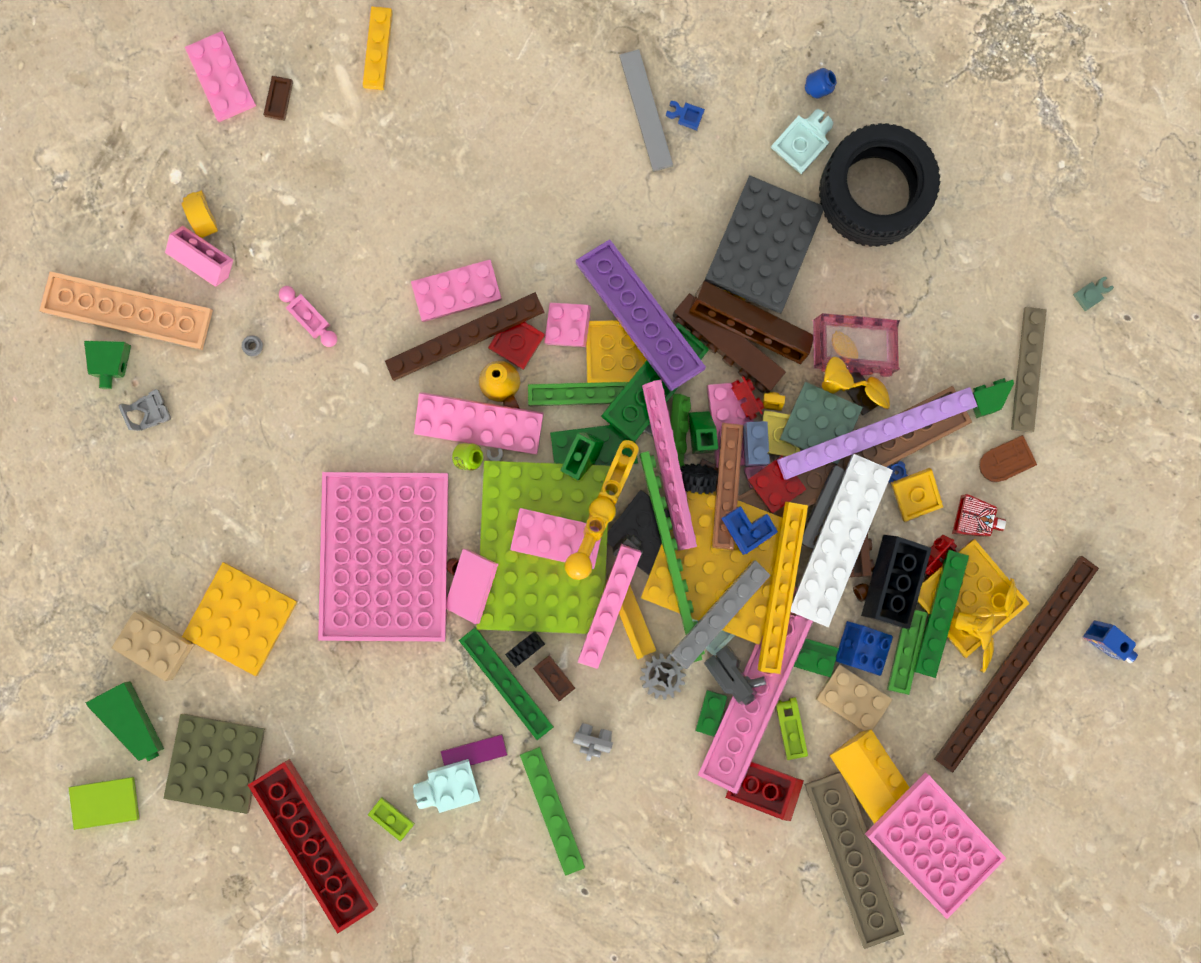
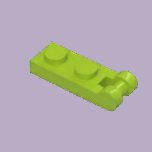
[775,697,808,760]

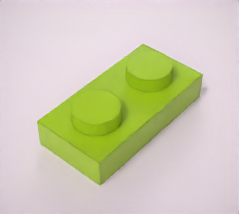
[368,797,415,842]

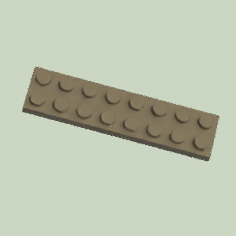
[804,771,905,949]

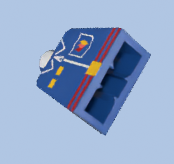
[1083,620,1138,663]

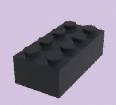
[861,535,932,630]

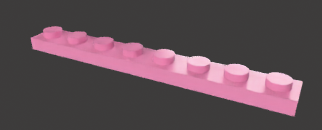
[642,380,697,551]

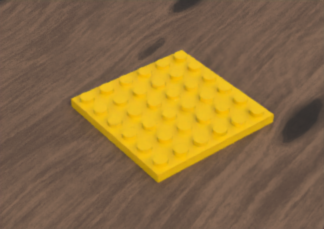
[641,491,783,645]

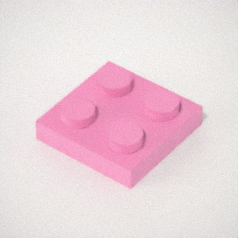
[544,303,591,347]

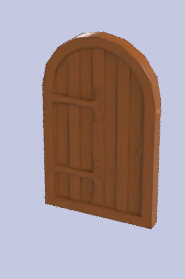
[979,435,1037,482]

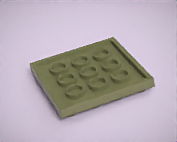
[163,714,265,814]

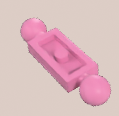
[279,286,337,347]

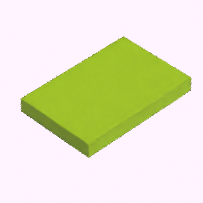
[68,777,140,830]

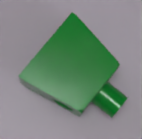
[84,341,131,389]

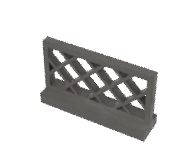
[802,465,845,549]

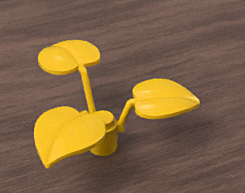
[822,331,890,410]
[956,578,1017,673]

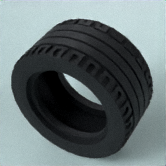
[819,123,941,247]

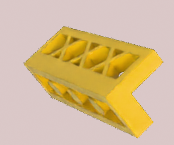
[606,580,656,660]

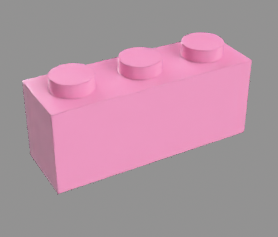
[165,226,233,287]

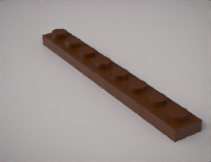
[385,292,545,381]

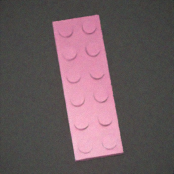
[414,392,544,455]

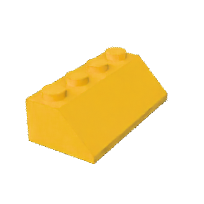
[829,729,910,824]

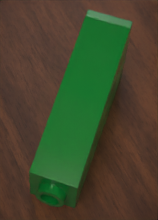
[85,681,164,762]

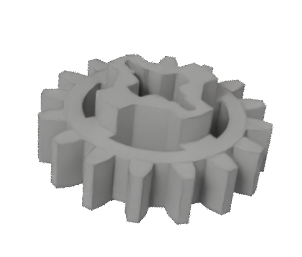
[640,653,686,700]

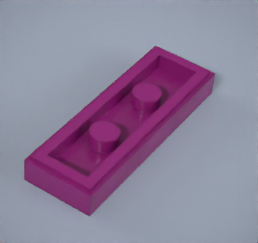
[441,734,508,766]

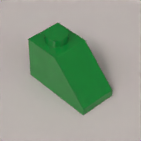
[560,432,604,480]

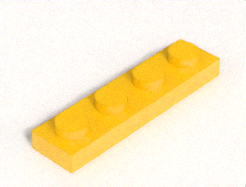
[363,6,393,90]

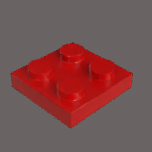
[488,322,545,370]
[748,456,807,514]

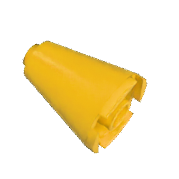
[479,361,520,402]

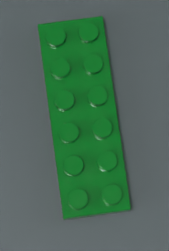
[601,322,709,442]

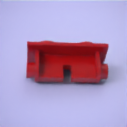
[731,376,765,420]
[925,534,957,577]

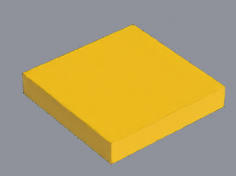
[891,468,943,522]

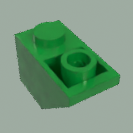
[973,378,1014,418]
[688,411,718,454]

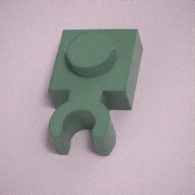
[1073,277,1114,311]

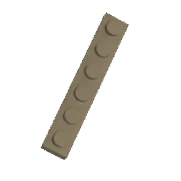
[1011,307,1047,432]

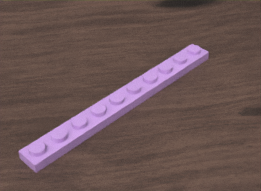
[777,387,977,480]

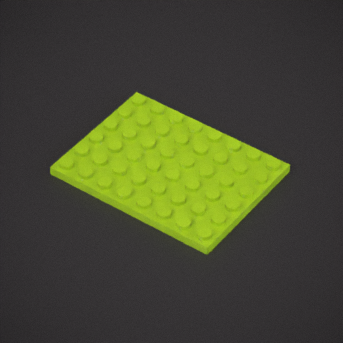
[477,461,610,634]

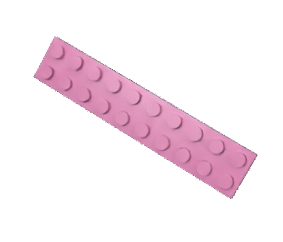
[698,587,813,794]

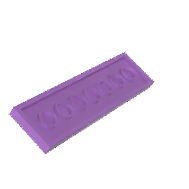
[576,239,706,392]

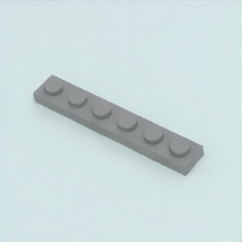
[670,560,771,669]

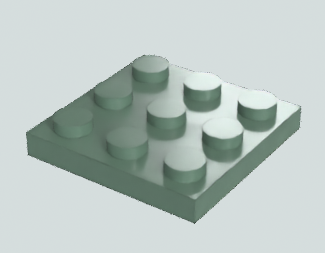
[779,382,863,465]

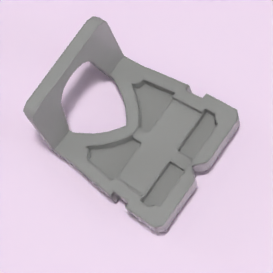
[119,389,171,431]

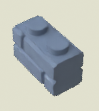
[743,421,770,467]

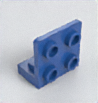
[836,621,893,676]

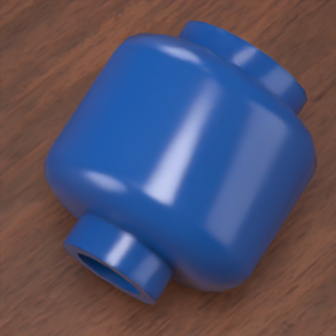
[805,68,837,99]

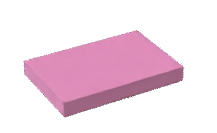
[446,549,498,624]

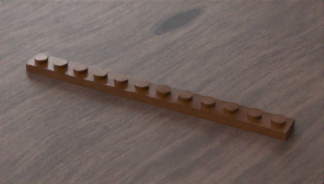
[934,556,1099,773]

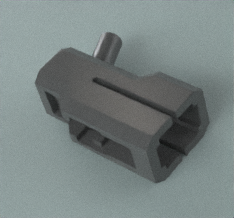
[704,646,767,706]

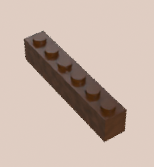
[690,281,815,365]
[673,293,786,393]

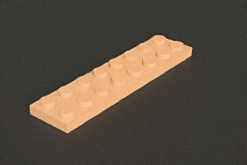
[39,271,213,350]

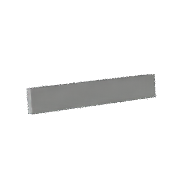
[619,49,673,172]

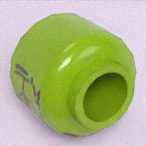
[452,443,483,471]

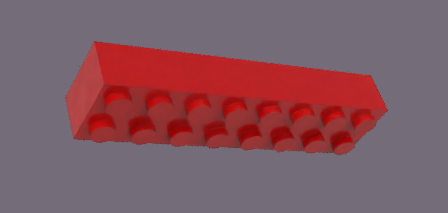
[248,759,378,934]

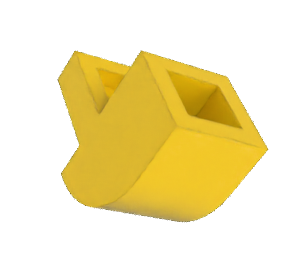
[181,190,218,238]

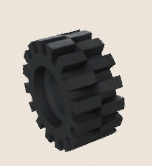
[680,463,718,494]
[505,631,545,668]

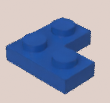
[721,506,778,555]

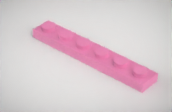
[578,544,641,669]

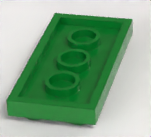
[550,425,638,466]

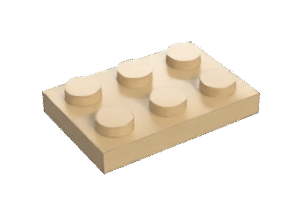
[816,664,893,731]

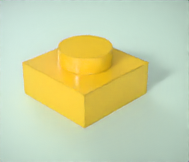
[762,392,785,411]

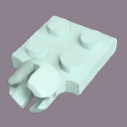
[771,109,833,174]
[413,759,480,813]

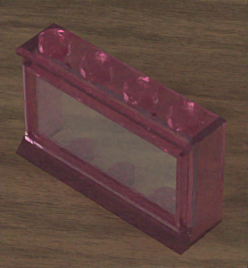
[813,313,900,377]

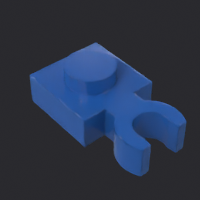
[666,101,705,131]

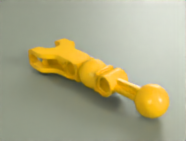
[564,440,639,580]

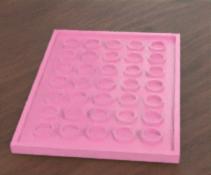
[318,472,449,642]

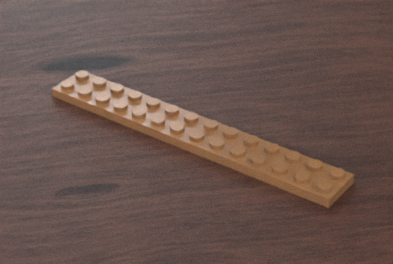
[738,386,972,518]

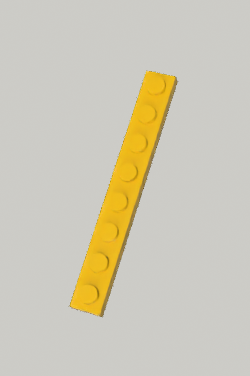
[757,502,808,674]

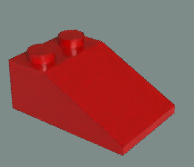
[725,762,804,821]

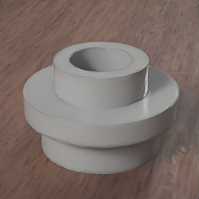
[242,335,263,356]

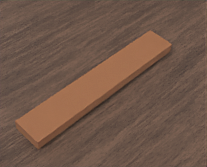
[712,423,743,550]

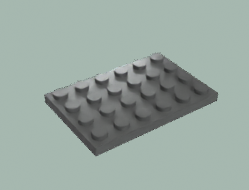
[704,175,824,313]

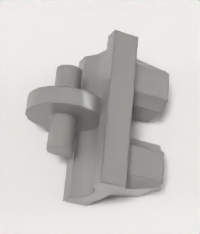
[573,723,613,761]

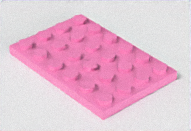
[865,772,1006,919]

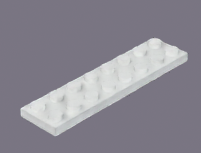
[791,454,893,627]

